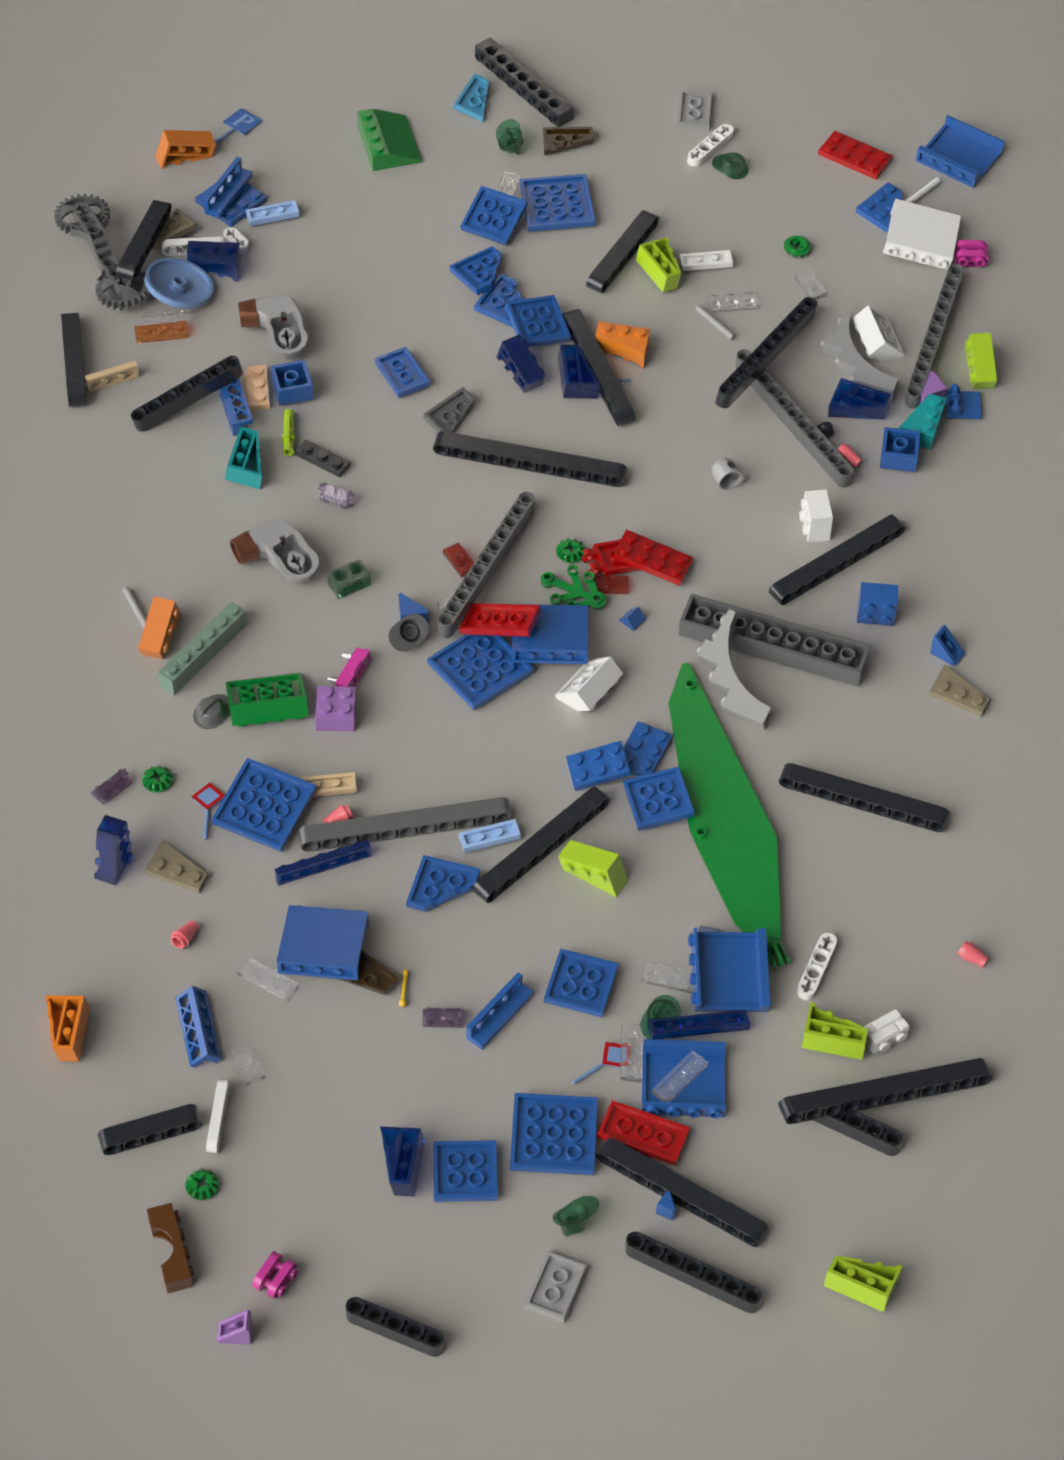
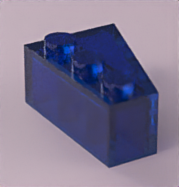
[186,241,241,282]
[496,334,546,393]
[558,344,601,399]
[828,378,891,420]
[94,815,133,886]
[380,1126,425,1197]

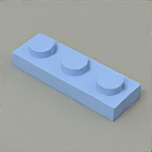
[246,200,299,226]
[459,819,521,853]

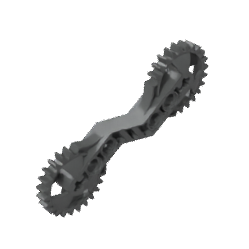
[54,193,151,311]

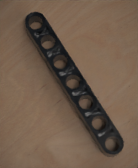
[117,200,172,280]
[586,210,659,293]
[61,312,87,407]
[131,356,243,432]
[625,1231,762,1313]

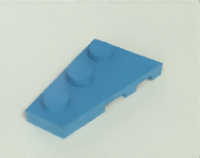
[453,73,489,122]

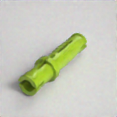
[281,409,296,456]

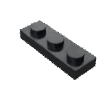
[295,439,350,477]

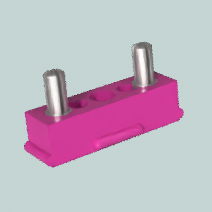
[327,647,372,687]

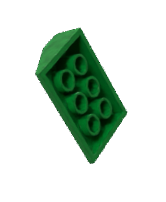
[357,109,422,171]
[226,672,309,727]

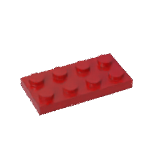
[818,130,893,180]
[612,529,694,586]
[459,603,541,636]
[597,1100,690,1166]

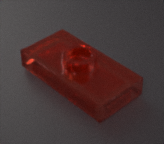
[443,542,474,578]
[591,575,629,594]

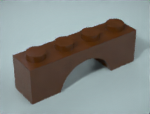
[147,1203,195,1294]

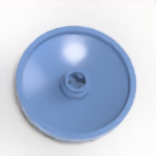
[144,258,214,309]

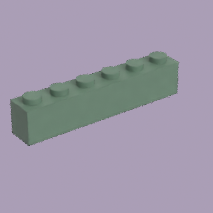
[158,602,247,695]

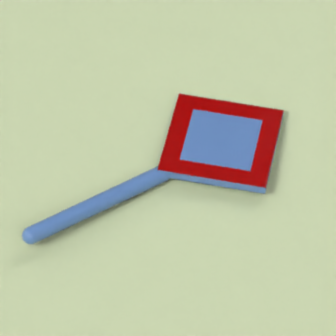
[191,782,225,839]
[572,1042,631,1084]

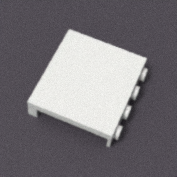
[883,199,961,270]

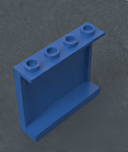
[916,115,1005,188]
[512,604,588,664]
[277,905,369,980]
[688,927,771,1012]
[642,1039,726,1118]

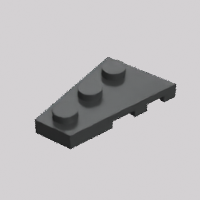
[423,387,475,433]

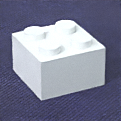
[799,489,833,543]

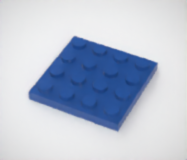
[519,174,596,232]
[427,634,533,710]
[211,758,317,852]
[510,1093,598,1175]

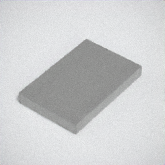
[676,90,713,131]
[524,1251,588,1323]

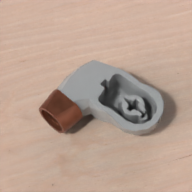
[238,296,308,358]
[230,519,319,583]

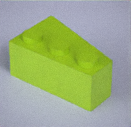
[558,840,628,897]
[824,1255,903,1312]

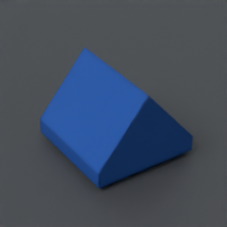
[619,607,646,631]
[656,1191,676,1220]

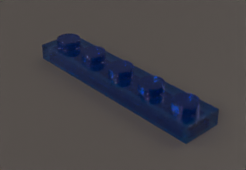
[274,840,371,886]
[647,1010,751,1040]

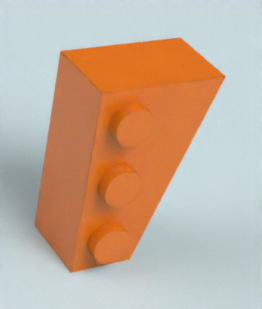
[156,130,216,169]
[595,321,650,369]
[138,596,181,659]
[45,995,91,1062]

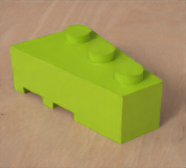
[636,237,681,293]
[964,333,997,389]
[802,1002,868,1060]

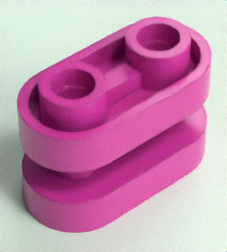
[954,240,989,267]
[252,1251,299,1299]

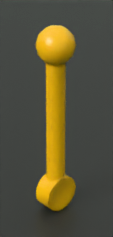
[399,969,408,1007]

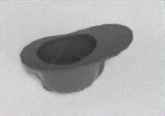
[388,614,429,652]
[193,694,230,729]

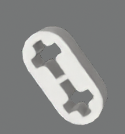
[223,227,249,254]

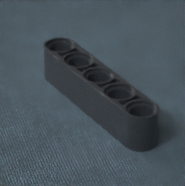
[98,1104,202,1155]
[813,1111,903,1156]
[345,1297,445,1357]

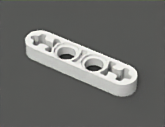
[687,124,734,167]
[161,237,229,256]
[797,933,837,1000]
[206,1079,229,1153]

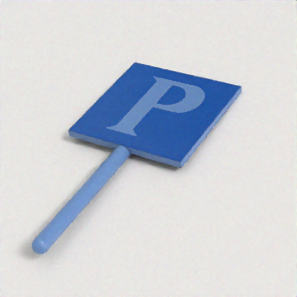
[215,108,262,144]

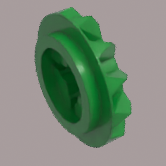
[784,236,811,258]
[556,538,585,563]
[142,764,173,792]
[185,1168,219,1200]

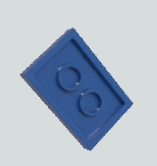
[375,347,430,398]
[624,721,673,777]
[566,740,631,791]

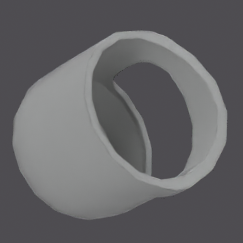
[711,458,744,490]

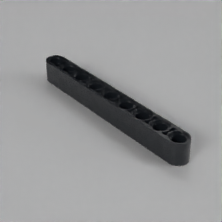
[562,309,636,426]
[769,514,906,605]
[779,763,950,833]
[472,786,610,903]
[596,1138,769,1247]

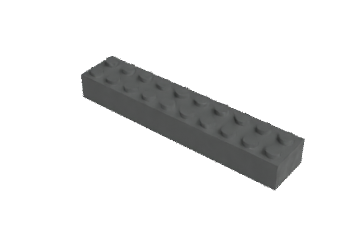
[678,593,871,686]

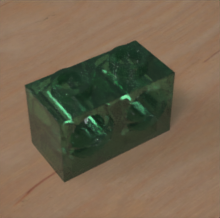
[327,559,371,600]

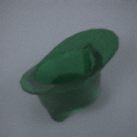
[496,119,524,155]
[712,152,749,179]
[640,995,681,1040]
[553,1196,600,1237]

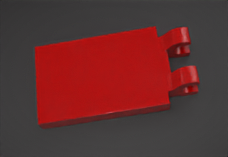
[581,536,645,577]

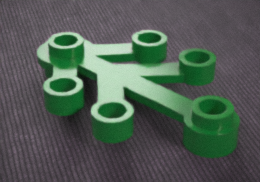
[541,564,606,610]

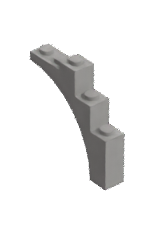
[820,310,898,403]
[696,609,772,730]

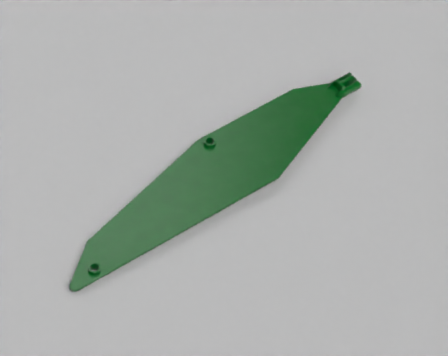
[668,663,791,970]

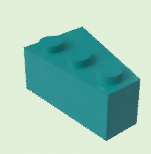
[899,394,947,450]
[225,426,262,489]

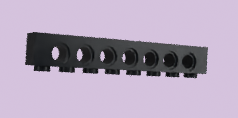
[475,37,574,127]

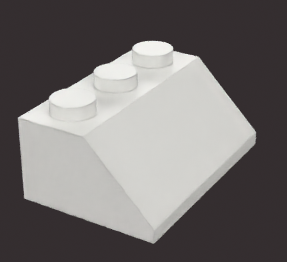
[853,305,906,362]
[555,656,623,712]

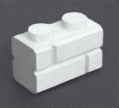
[864,1010,909,1054]

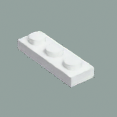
[679,250,733,271]

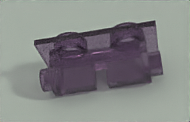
[314,482,354,509]
[90,768,133,805]
[423,1007,464,1028]

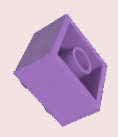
[315,686,356,731]

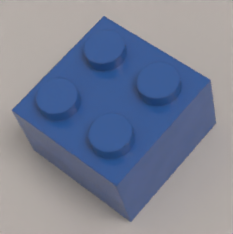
[270,360,314,406]
[880,427,920,472]
[857,582,898,626]

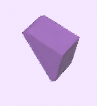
[920,371,947,404]
[217,1310,253,1345]

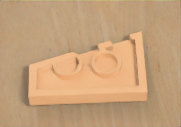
[234,365,270,410]

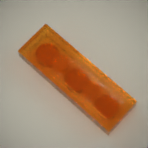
[134,321,189,344]

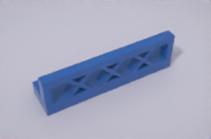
[203,157,253,219]
[218,378,253,436]
[466,972,534,1050]
[175,986,222,1068]

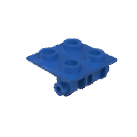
[945,384,982,419]

